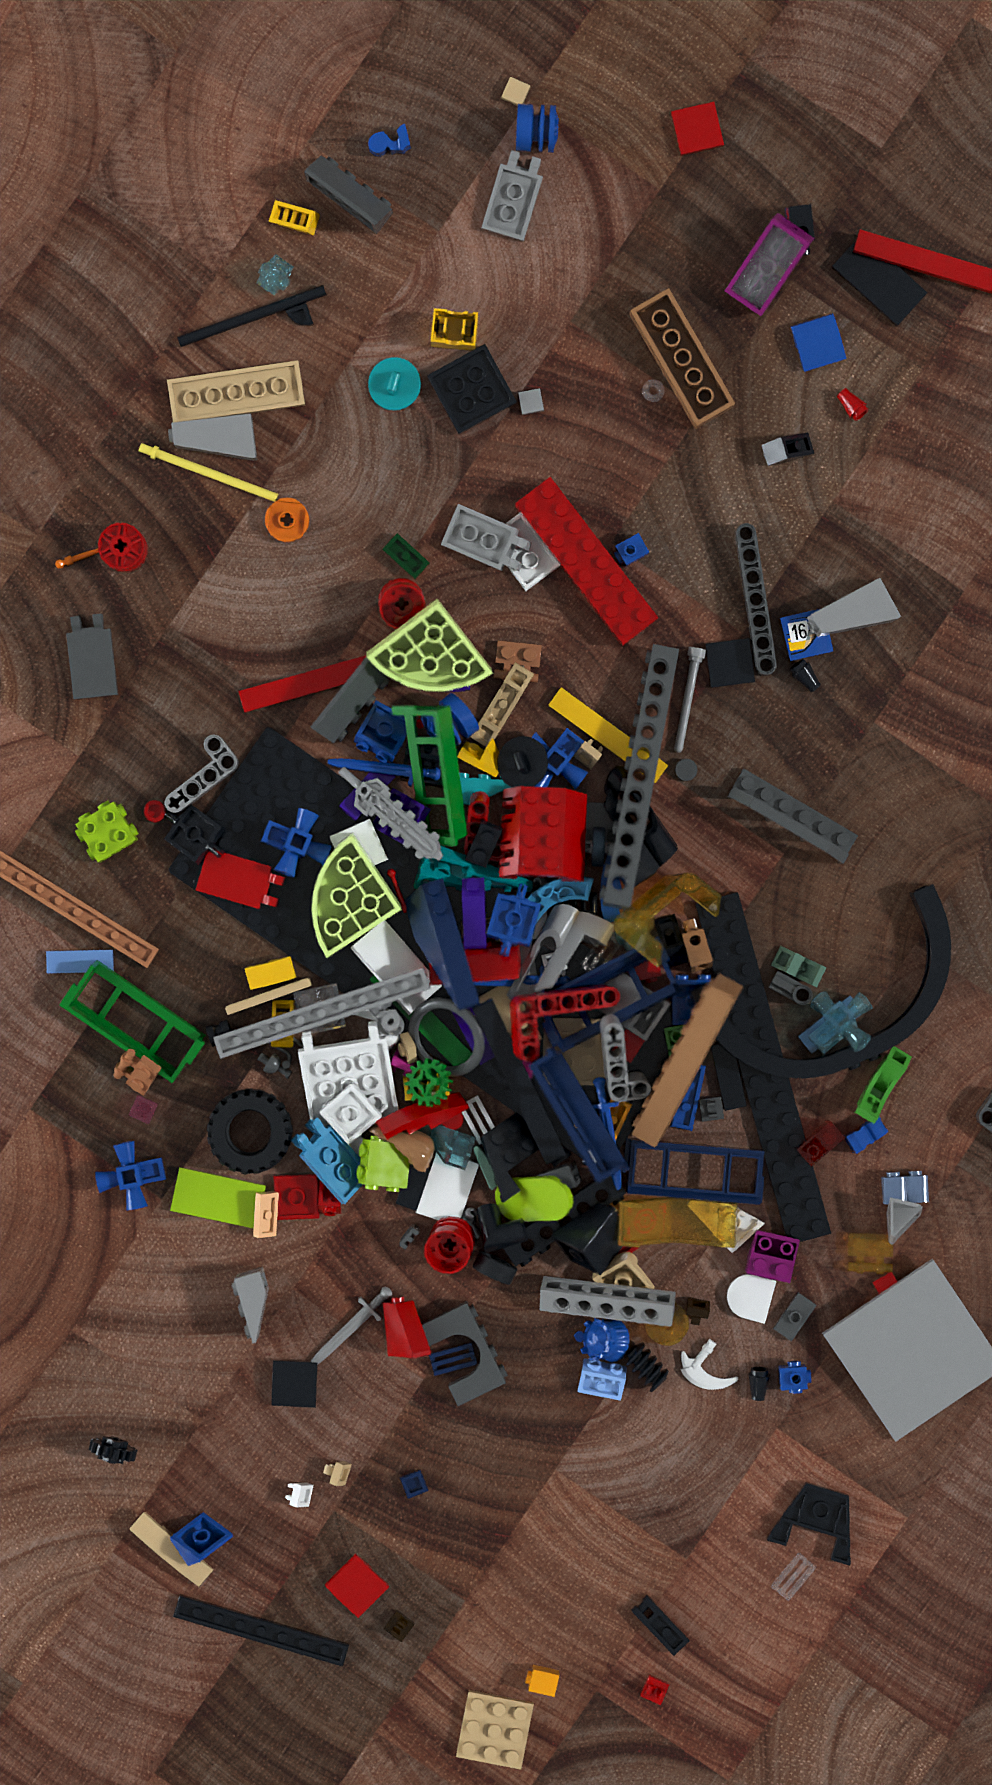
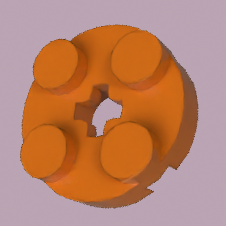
[265,498,309,543]

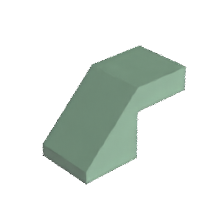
[771,946,826,987]

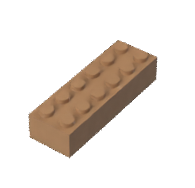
[629,288,735,430]

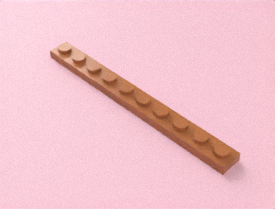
[0,850,159,968]

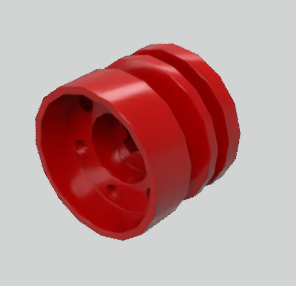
[98,523,148,572]
[378,578,426,629]
[424,1216,475,1274]

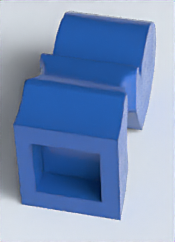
[368,123,411,157]
[843,1116,889,1154]

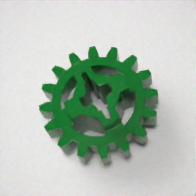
[405,1058,453,1107]

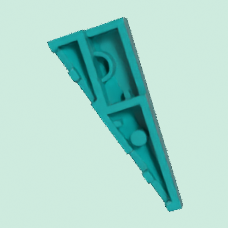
[414,846,533,892]

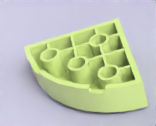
[366,599,493,691]
[312,833,402,958]

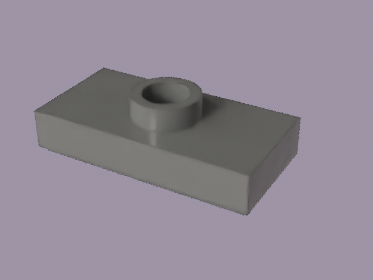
[773,1292,817,1342]

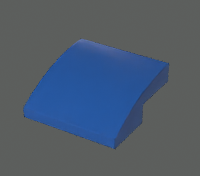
[790,313,847,372]

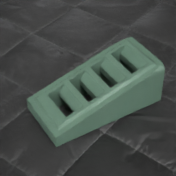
[473,1144,497,1190]

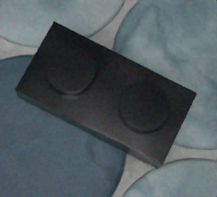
[465,820,503,868]

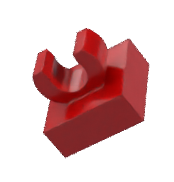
[640,1674,669,1705]

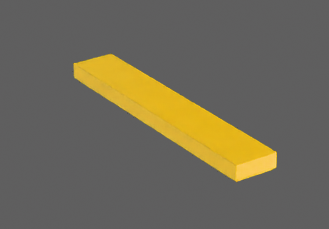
[548,687,668,783]

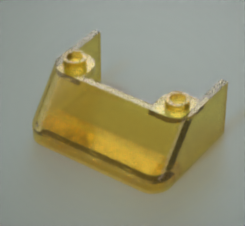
[614,873,721,967]

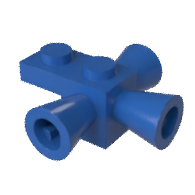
[531,728,588,789]
[260,808,332,878]
[95,1141,166,1211]

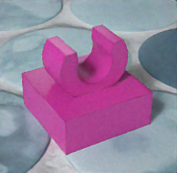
[391,1047,415,1076]

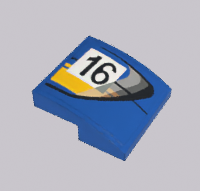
[780,609,834,661]

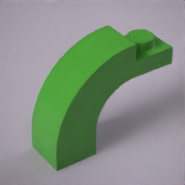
[855,1046,912,1124]

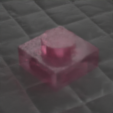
[129,1095,158,1124]

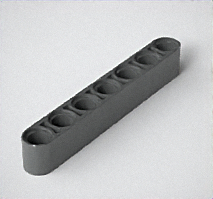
[735,523,776,676]

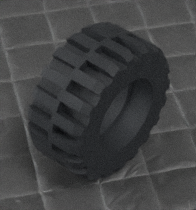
[207,1088,293,1175]

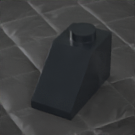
[761,433,815,466]
[654,914,688,967]

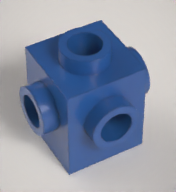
[778,1361,811,1394]

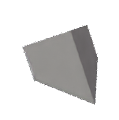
[886,1197,923,1245]

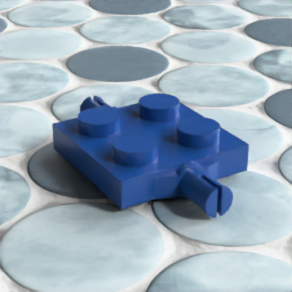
[486,883,541,957]

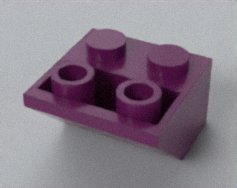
[745,1230,800,1283]

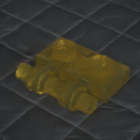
[848,1233,893,1274]

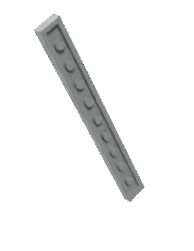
[213,967,431,1058]

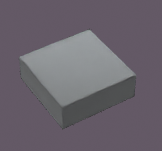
[518,388,544,415]

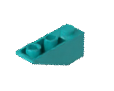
[459,773,511,805]

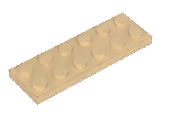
[167,360,305,422]

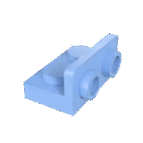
[577,1358,627,1401]

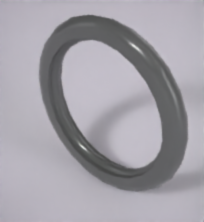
[408,998,485,1077]

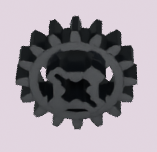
[88,1436,138,1464]

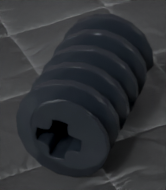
[621,1342,669,1392]

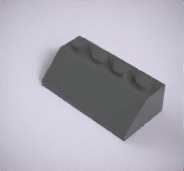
[304,155,393,234]
[311,657,390,743]

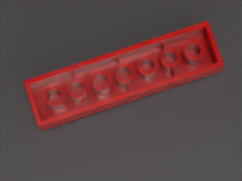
[515,477,658,647]

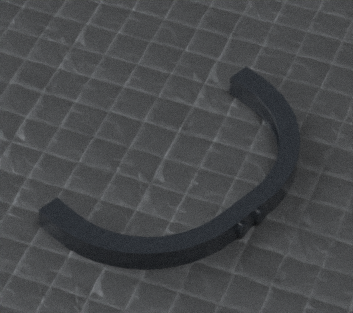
[688,884,951,1079]

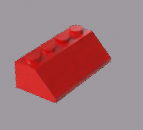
[429,940,522,986]

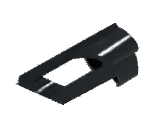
[604,766,678,887]

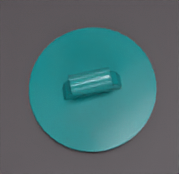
[368,357,421,410]

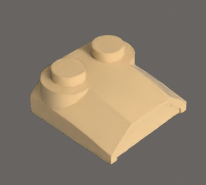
[592,1252,654,1289]

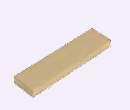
[225,977,312,1015]

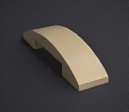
[470,662,534,747]

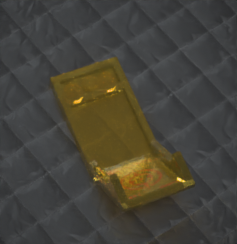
[618,1197,738,1248]

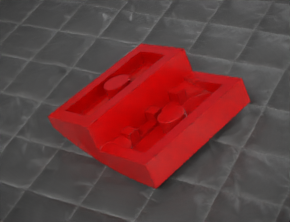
[325,1554,389,1618]

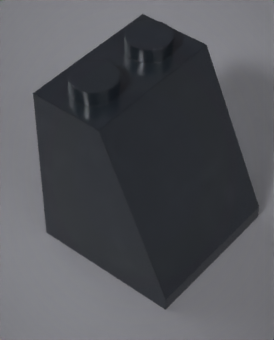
[552,1203,632,1276]

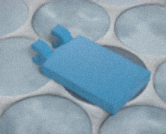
[290,1118,363,1204]

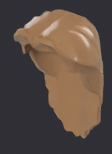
[369,1123,435,1172]

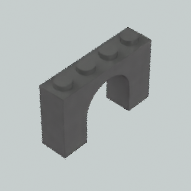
[421,1301,508,1406]

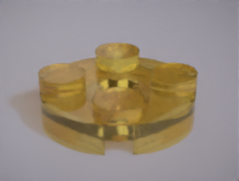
[645,1303,689,1346]

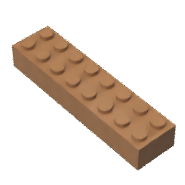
[632,974,743,1147]

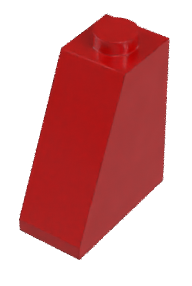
[383,1296,431,1358]

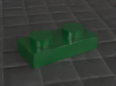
[382,533,430,580]

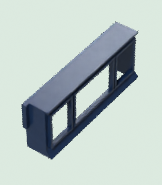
[540,937,682,1052]
[529,1047,630,1183]
[624,1138,765,1205]

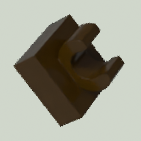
[686,1297,710,1326]
[384,1610,415,1642]

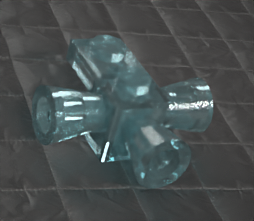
[808,991,873,1054]

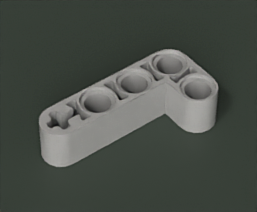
[165,735,239,813]
[600,1014,651,1102]

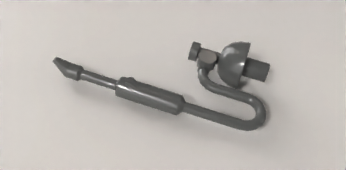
[257,1038,304,1079]

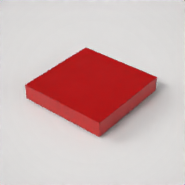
[671,102,724,156]
[273,1174,320,1220]

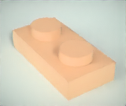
[253,1191,279,1238]

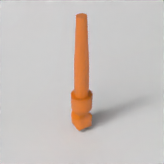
[55,548,99,569]

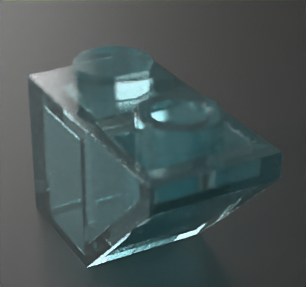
[430,1125,476,1170]

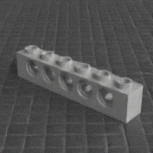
[539,1276,676,1327]

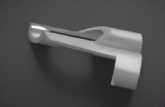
[507,904,616,1005]

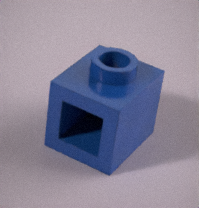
[613,533,649,567]

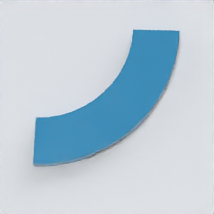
[526,877,594,924]

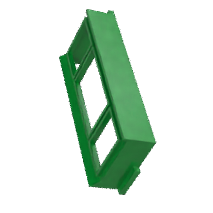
[391,705,468,846]
[59,960,206,1083]

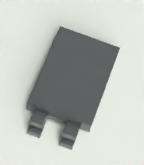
[66,613,118,700]

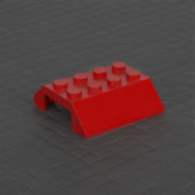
[499,786,587,882]

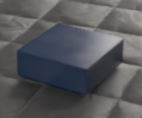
[400,1469,429,1499]

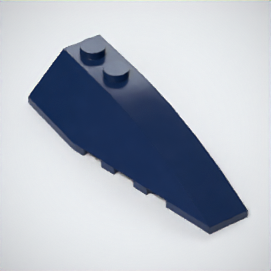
[404,878,480,1011]

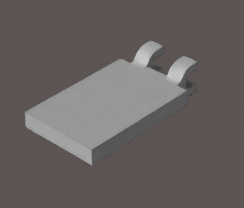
[481,150,543,242]
[441,504,532,571]

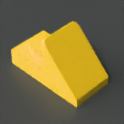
[457,738,499,777]

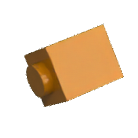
[525,1665,559,1697]

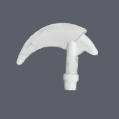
[680,1339,738,1390]

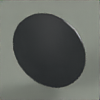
[497,736,548,787]

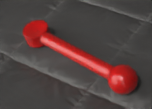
[387,869,407,913]

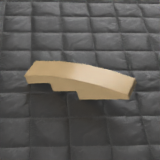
[129,1512,214,1587]

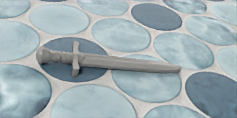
[310,1287,392,1364]

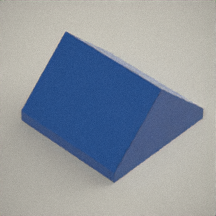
[170,1512,233,1566]

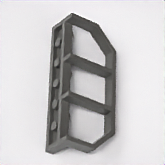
[727,768,858,864]

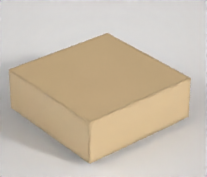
[501,77,531,106]

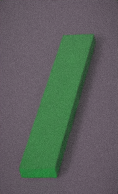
[370,976,472,1066]

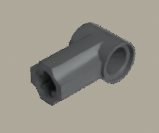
[768,971,813,1005]

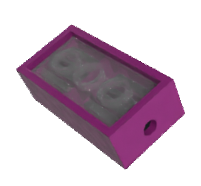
[725,213,814,316]

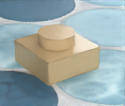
[398,1032,417,1064]

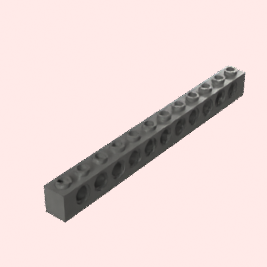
[599,644,679,911]

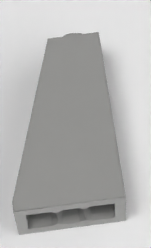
[168,413,257,461]
[807,578,901,637]

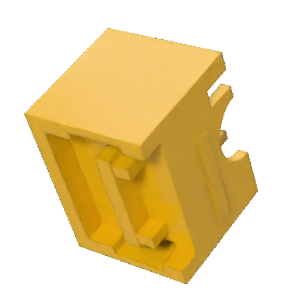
[431,308,478,351]

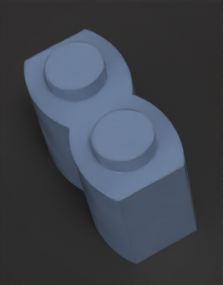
[881,1171,929,1204]

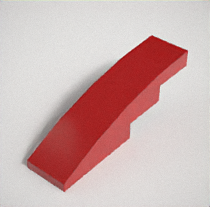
[376,1092,469,1140]

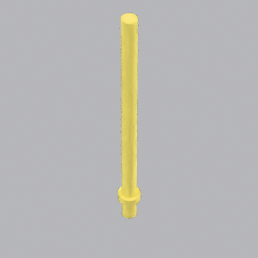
[139,443,278,502]

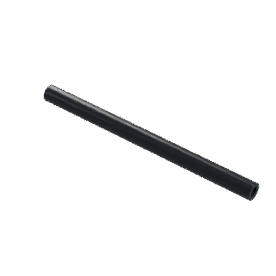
[177,285,326,347]

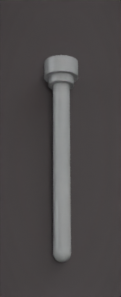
[674,647,706,753]

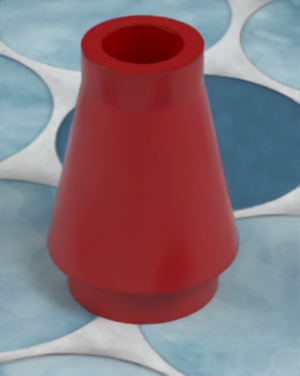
[837,388,869,421]

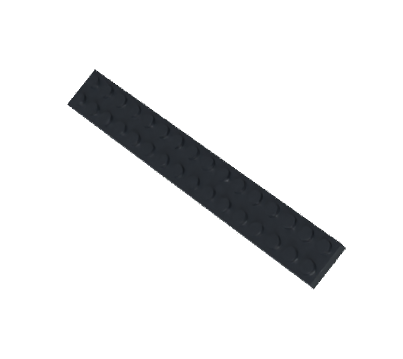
[695,892,831,1242]

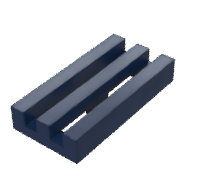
[429,1342,477,1376]

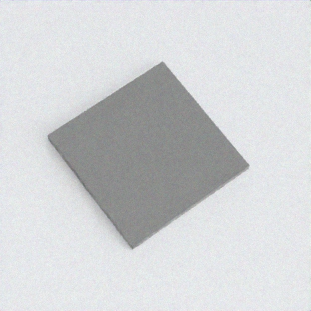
[822,1259,992,1442]

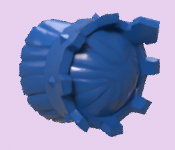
[574,1318,630,1362]

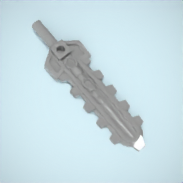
[339,767,444,861]

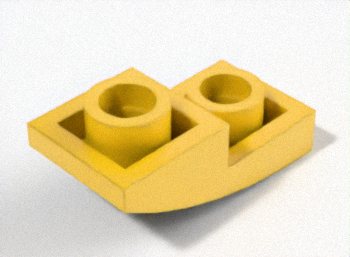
[245,956,296,990]

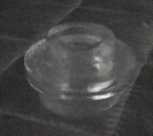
[642,379,665,402]

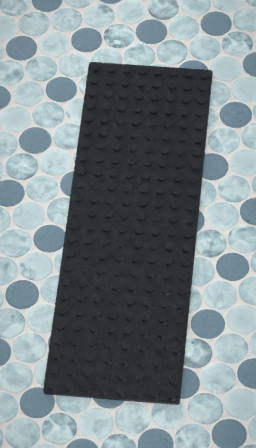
[169,727,679,1171]

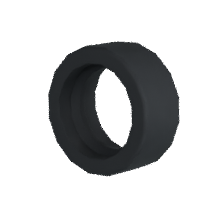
[473,1251,517,1285]

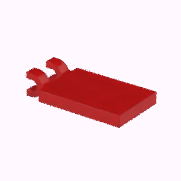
[196,850,285,909]

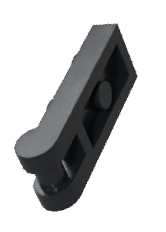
[631,1595,690,1656]

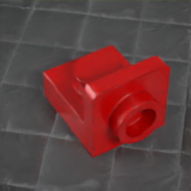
[318,1181,341,1216]

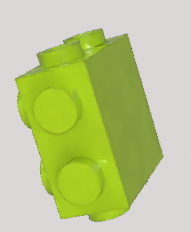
[75,800,139,863]
[356,1135,410,1192]

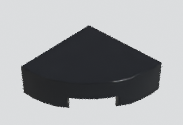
[285,303,314,326]

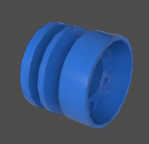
[516,103,559,153]
[421,693,479,746]

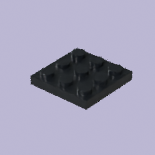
[427,344,517,435]

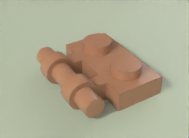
[494,641,542,683]
[113,1049,162,1096]

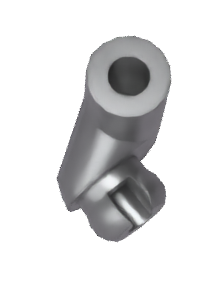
[462,1207,481,1240]

